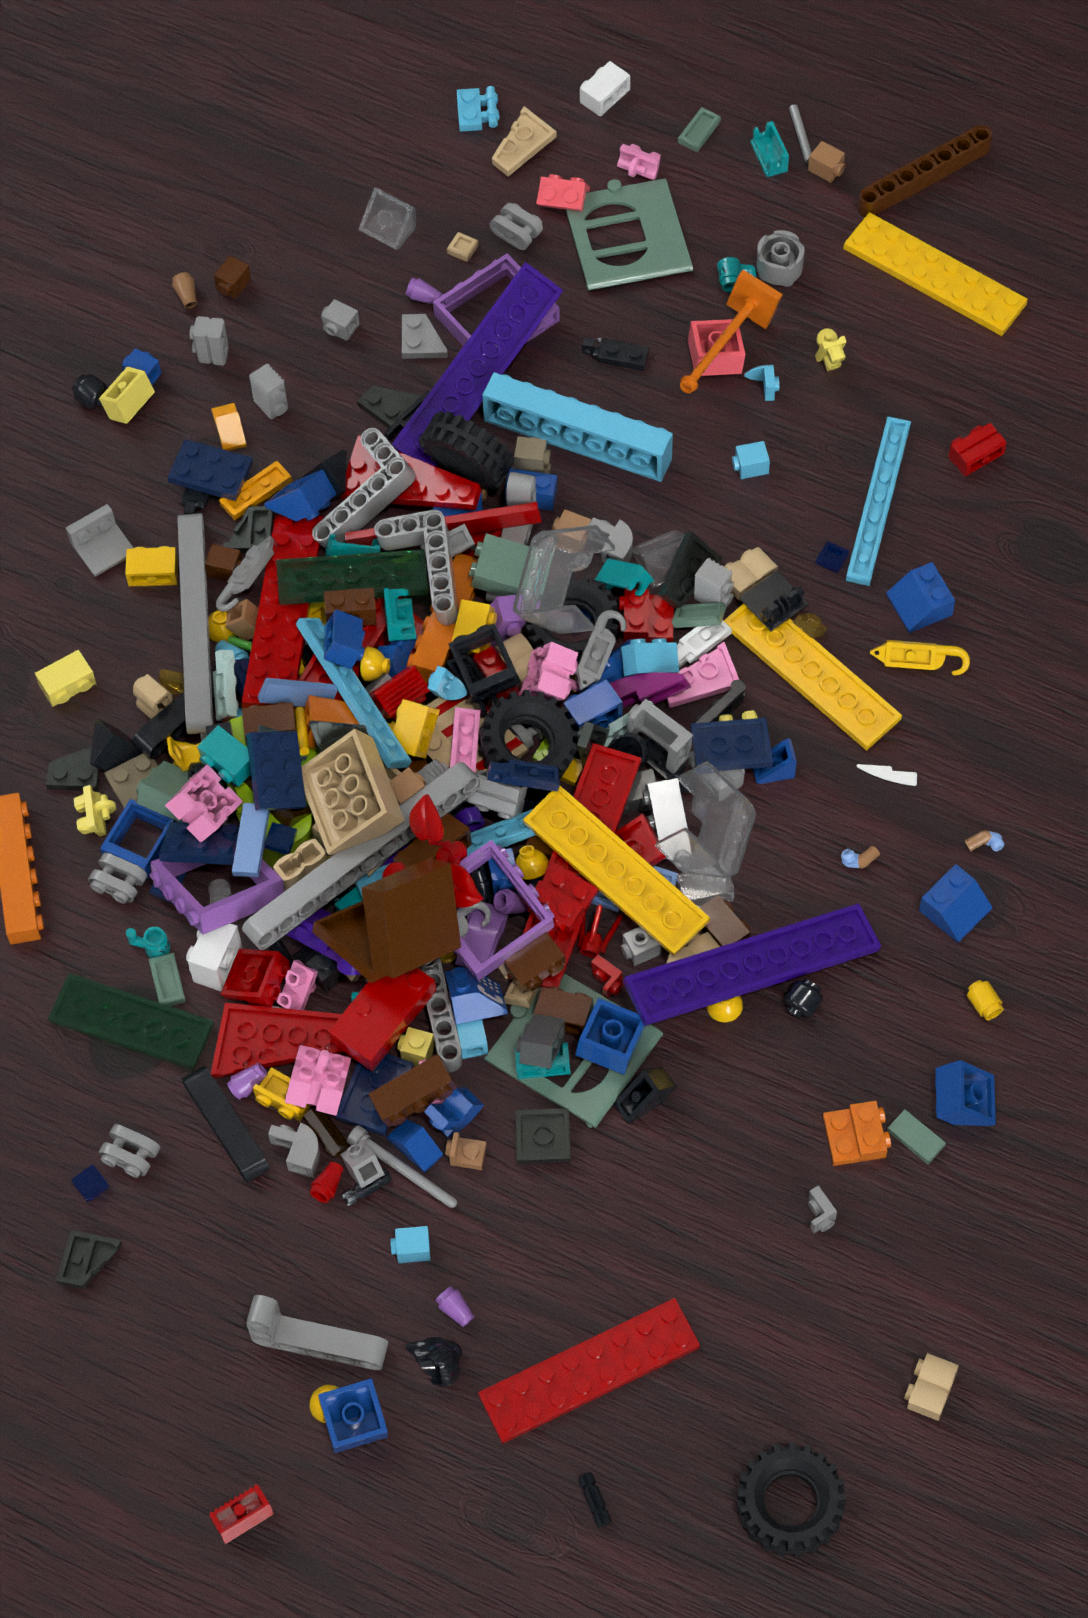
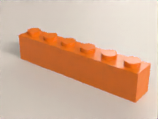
[407,553,478,684]
[0,793,44,945]

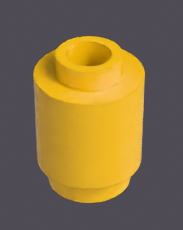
[967,980,1004,1020]

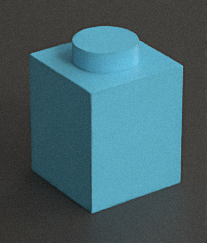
[732,441,770,479]
[455,1019,488,1059]
[391,1226,431,1263]

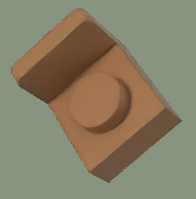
[445,1132,487,1170]

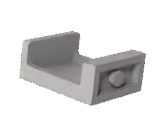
[627,699,693,774]

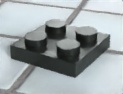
[515,1108,571,1164]

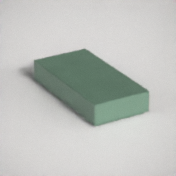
[678,107,721,153]
[672,602,726,628]
[148,953,186,1008]
[887,1110,946,1164]

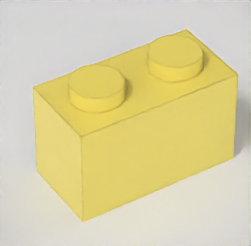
[99,367,155,424]
[35,650,96,707]

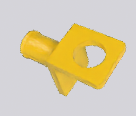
[167,736,203,772]

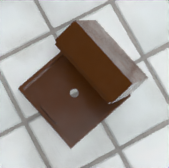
[312,858,461,983]

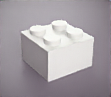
[186,923,242,991]

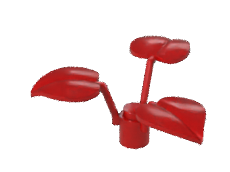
[382,794,484,908]

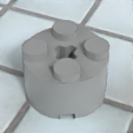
[756,230,804,287]

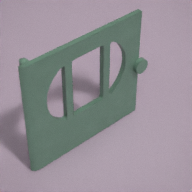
[565,178,693,290]
[484,974,663,1128]

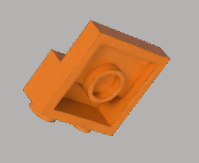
[823,1101,891,1166]

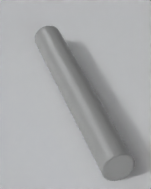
[789,104,812,164]

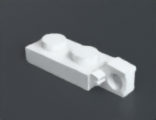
[677,620,732,667]

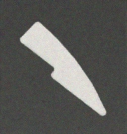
[857,764,917,786]

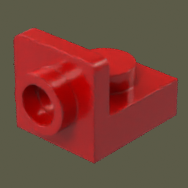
[591,954,624,999]

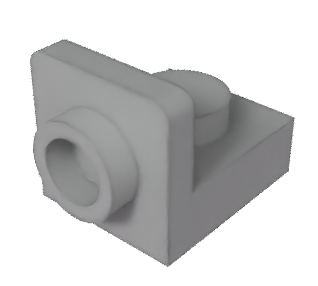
[808,1185,837,1233]

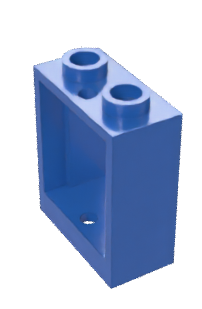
[100,799,176,879]

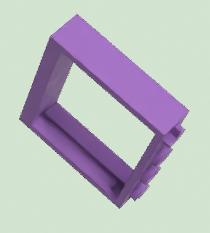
[433,253,560,346]
[455,839,555,981]
[150,858,284,935]

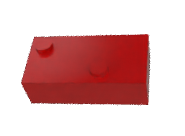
[328,968,436,1072]

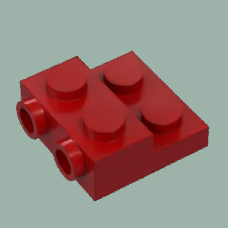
[619,589,674,643]
[616,814,667,867]
[526,863,599,934]
[220,949,290,1007]

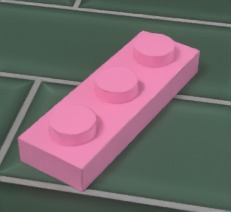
[450,707,480,773]

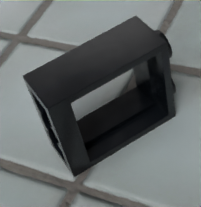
[448,623,521,703]

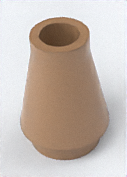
[172,272,198,309]

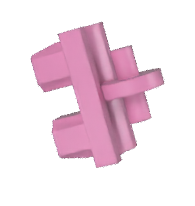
[617,144,661,180]
[277,960,318,1010]

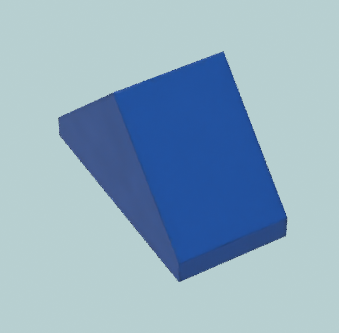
[753,738,797,784]
[387,1119,443,1173]

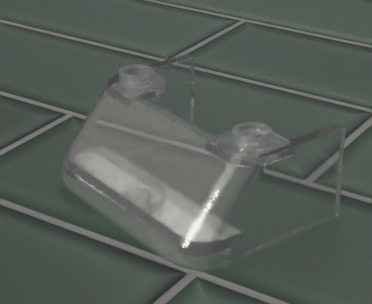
[513,525,615,634]
[655,761,756,879]

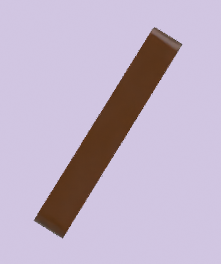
[858,125,992,217]

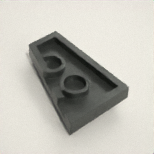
[658,532,723,608]

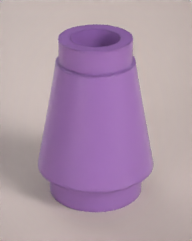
[405,278,442,304]
[493,889,528,915]
[227,1063,268,1099]
[435,1286,475,1327]

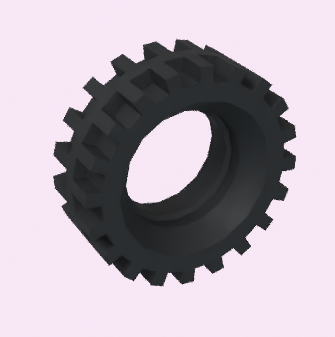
[419,411,514,491]
[525,574,619,663]
[478,690,578,791]
[737,1442,846,1557]

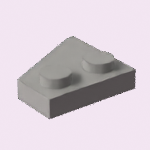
[402,314,448,359]

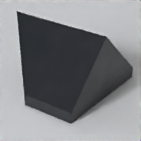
[300,450,347,502]
[90,719,143,772]

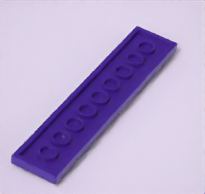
[392,262,563,466]
[623,903,881,1026]

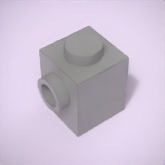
[321,299,360,341]
[621,927,662,966]
[340,1141,385,1188]

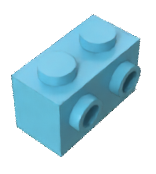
[621,638,679,677]

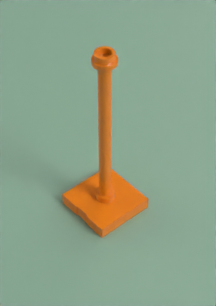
[680,270,783,393]

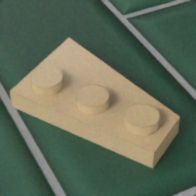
[492,106,557,176]

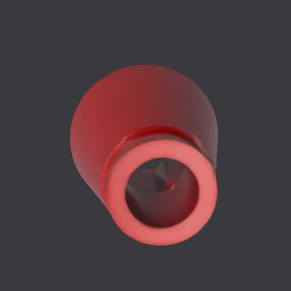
[310,1162,344,1203]

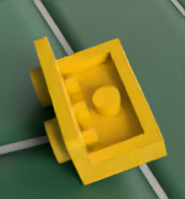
[253,1067,311,1122]

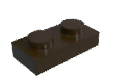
[304,1109,350,1157]

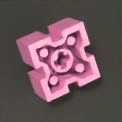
[518,642,580,703]
[165,764,243,843]
[285,1045,351,1116]

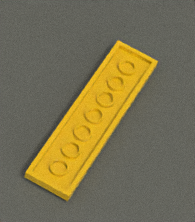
[843,212,1028,336]
[724,603,902,751]
[523,786,710,957]

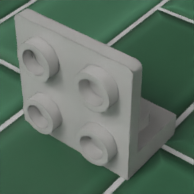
[66,504,133,577]

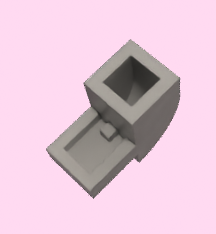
[589,517,633,563]
[268,1123,320,1178]

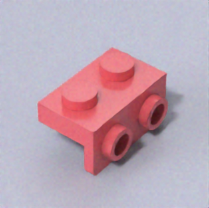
[536,174,590,212]

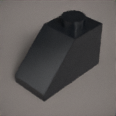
[292,945,345,993]
[613,1066,677,1124]

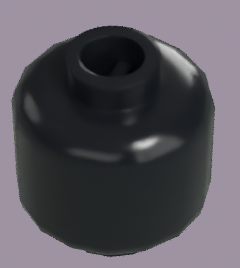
[72,374,108,409]
[784,978,823,1019]

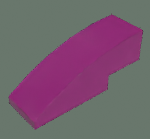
[610,672,691,709]

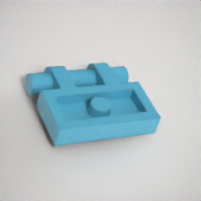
[457,86,500,131]

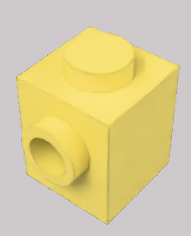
[397,1027,435,1066]

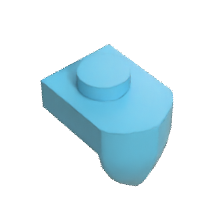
[744,365,779,401]
[427,666,468,700]

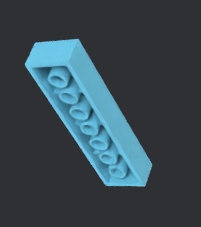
[483,372,673,482]

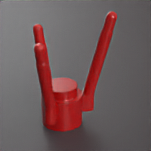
[577,904,623,958]

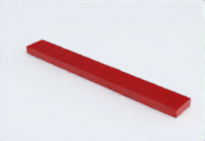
[345,502,542,548]

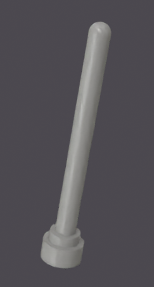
[346,1125,457,1208]

